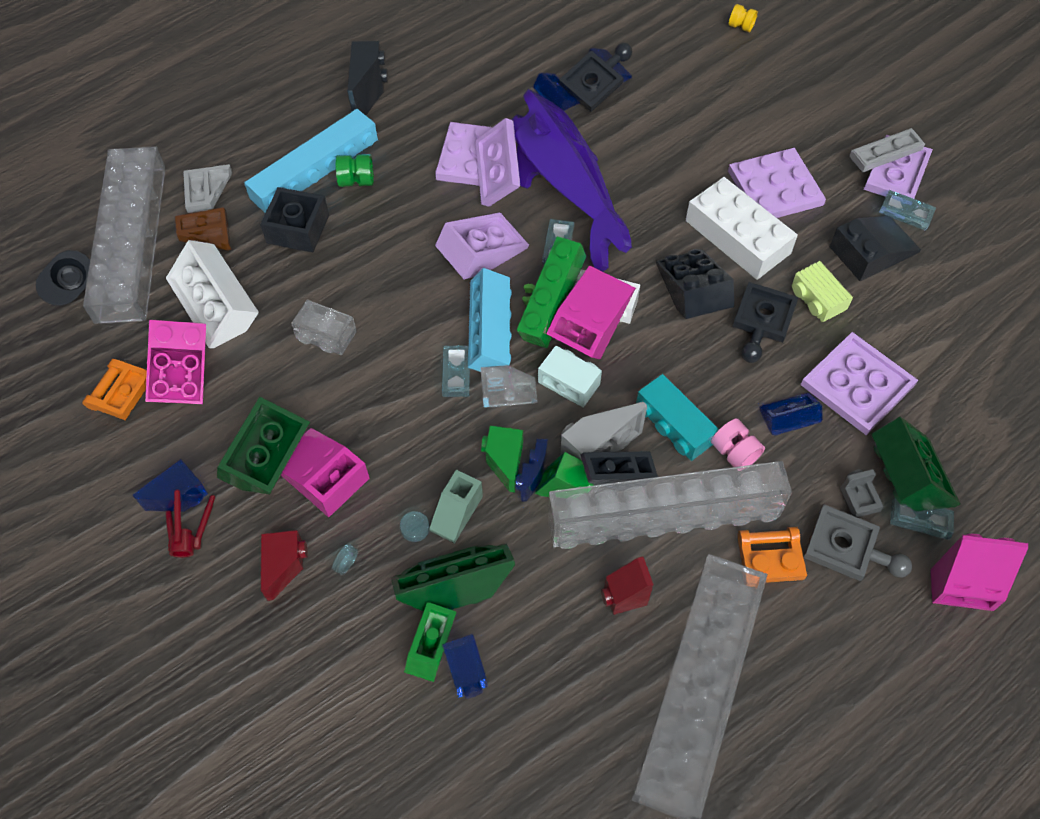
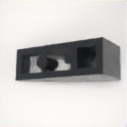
[580,451,659,492]

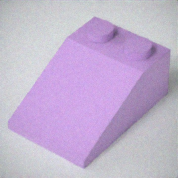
[435,213,529,279]

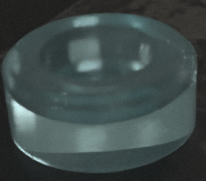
[400,511,430,542]
[332,544,358,575]

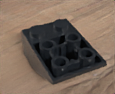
[656,249,734,319]

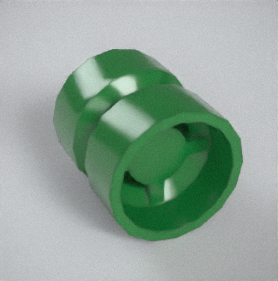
[336,154,374,187]

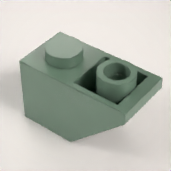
[429,470,483,543]

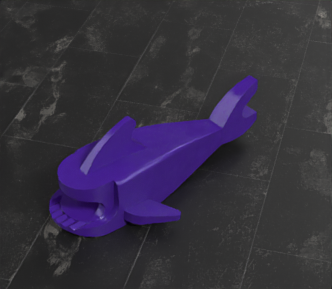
[511,89,632,272]

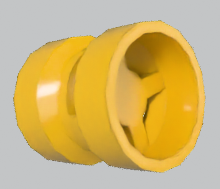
[729,4,758,32]

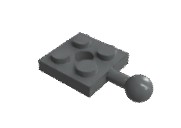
[804,504,912,581]

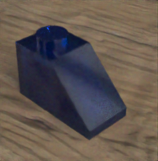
[133,460,208,512]
[442,634,488,698]

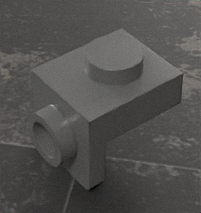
[840,469,884,517]

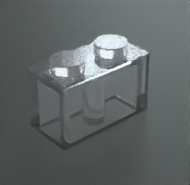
[291,300,357,355]

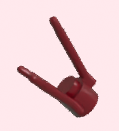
[166,489,215,558]

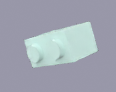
[538,346,602,408]

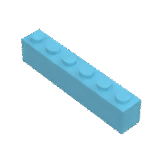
[244,109,378,213]

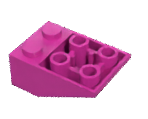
[546,265,636,359]
[145,320,206,404]
[281,428,370,517]
[931,534,1028,611]

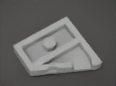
[184,164,232,213]

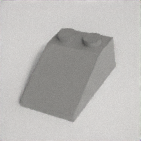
[560,402,647,460]

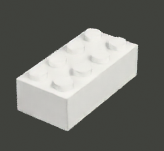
[686,177,798,280]

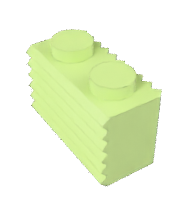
[792,261,853,322]

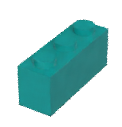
[636,374,719,461]

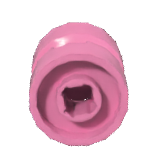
[711,419,765,472]

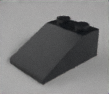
[348,41,388,115]
[829,216,921,281]

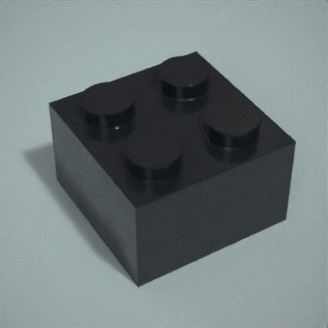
[260,187,329,253]

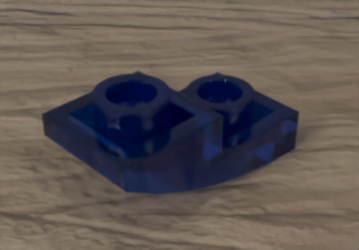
[516,439,548,502]

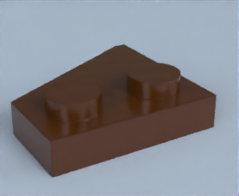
[175,207,231,250]

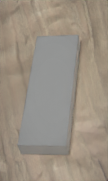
[850,128,925,172]

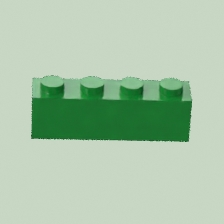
[517,236,586,348]

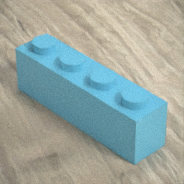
[468,268,512,377]

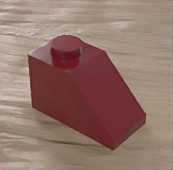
[261,530,308,601]
[601,556,654,615]

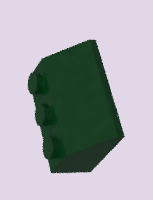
[217,397,310,495]
[871,416,960,511]

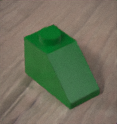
[481,426,523,492]
[535,452,593,501]
[404,602,456,682]

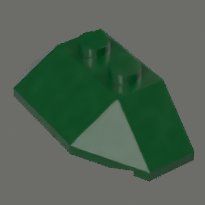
[391,544,515,611]

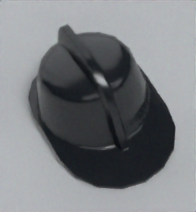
[36,250,94,306]

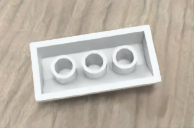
[166,240,259,348]

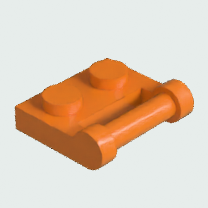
[82,359,147,420]
[738,527,807,584]

